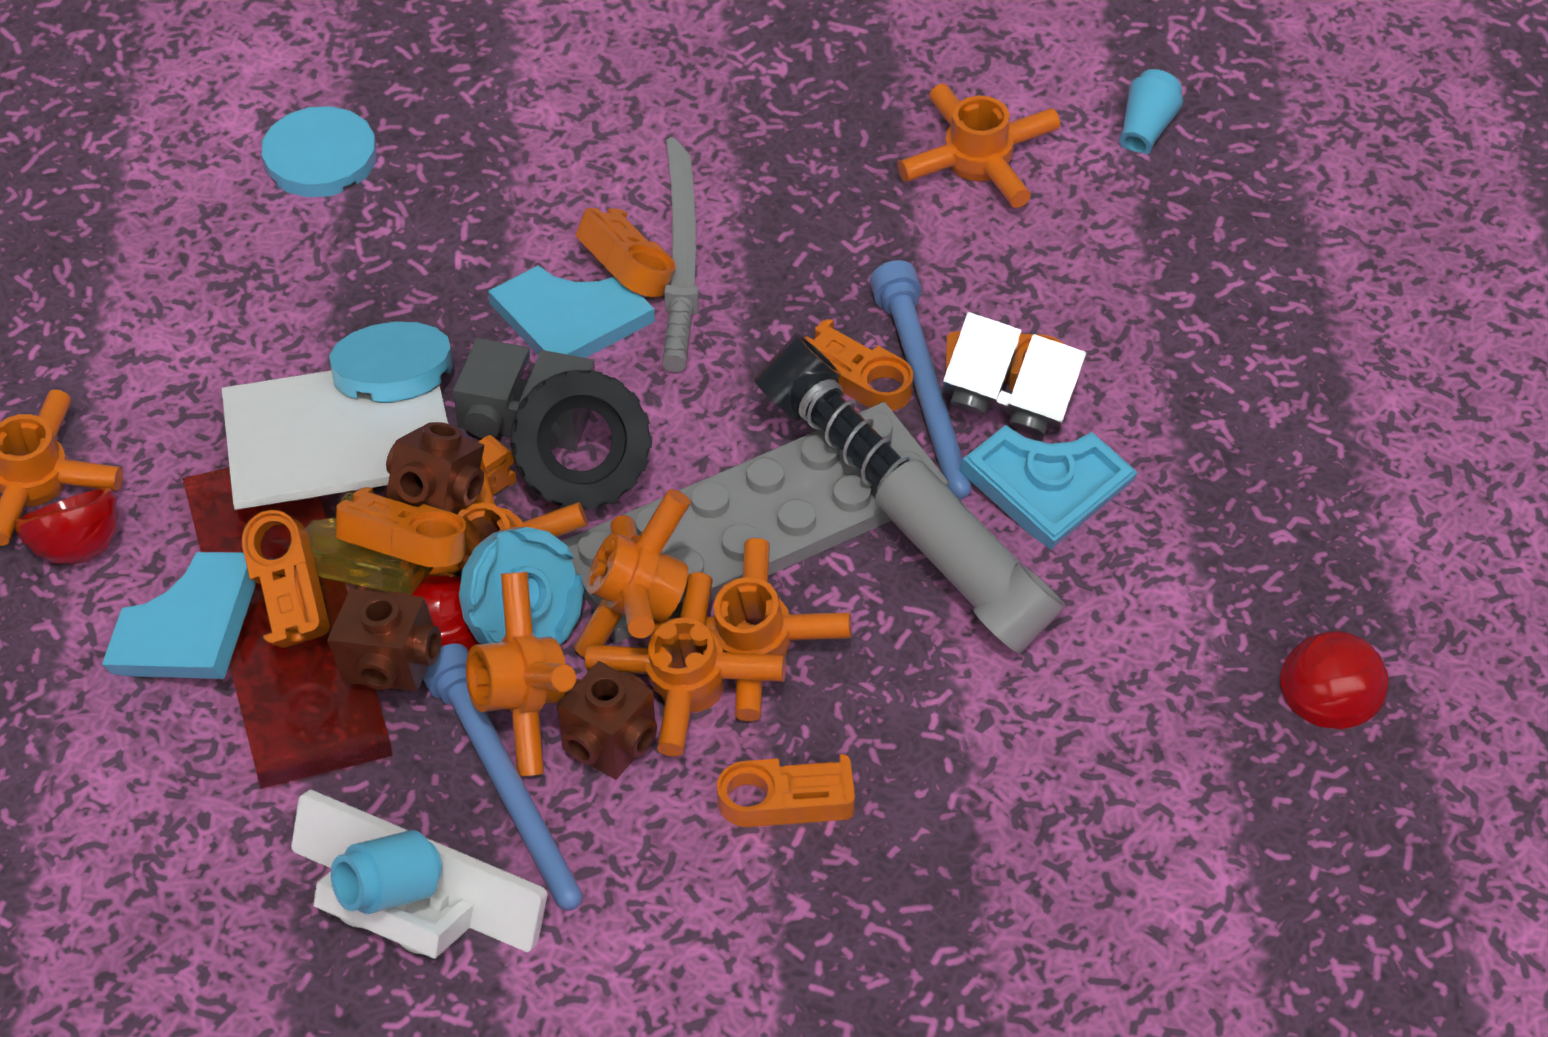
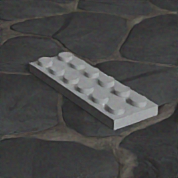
[562,402,949,644]

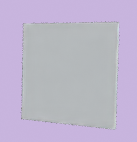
[222,370,448,510]

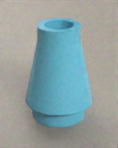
[1119,69,1183,154]

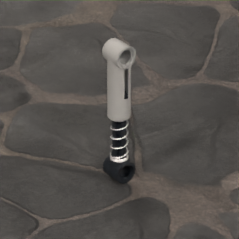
[754,333,1066,654]

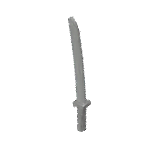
[662,137,699,373]

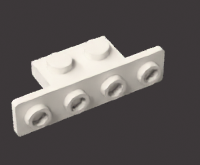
[291,790,547,959]

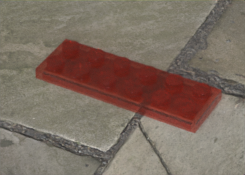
[182,467,393,789]

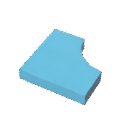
[488,266,655,358]
[959,425,1138,550]
[102,552,256,679]

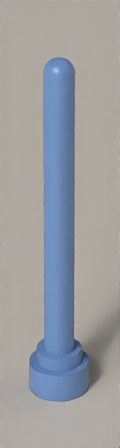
[870,260,971,499]
[423,644,582,911]

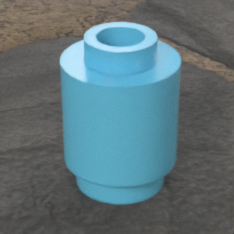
[331,830,442,914]

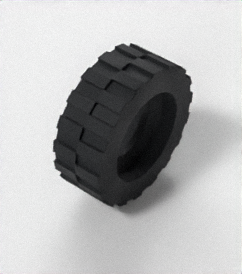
[510,370,652,510]

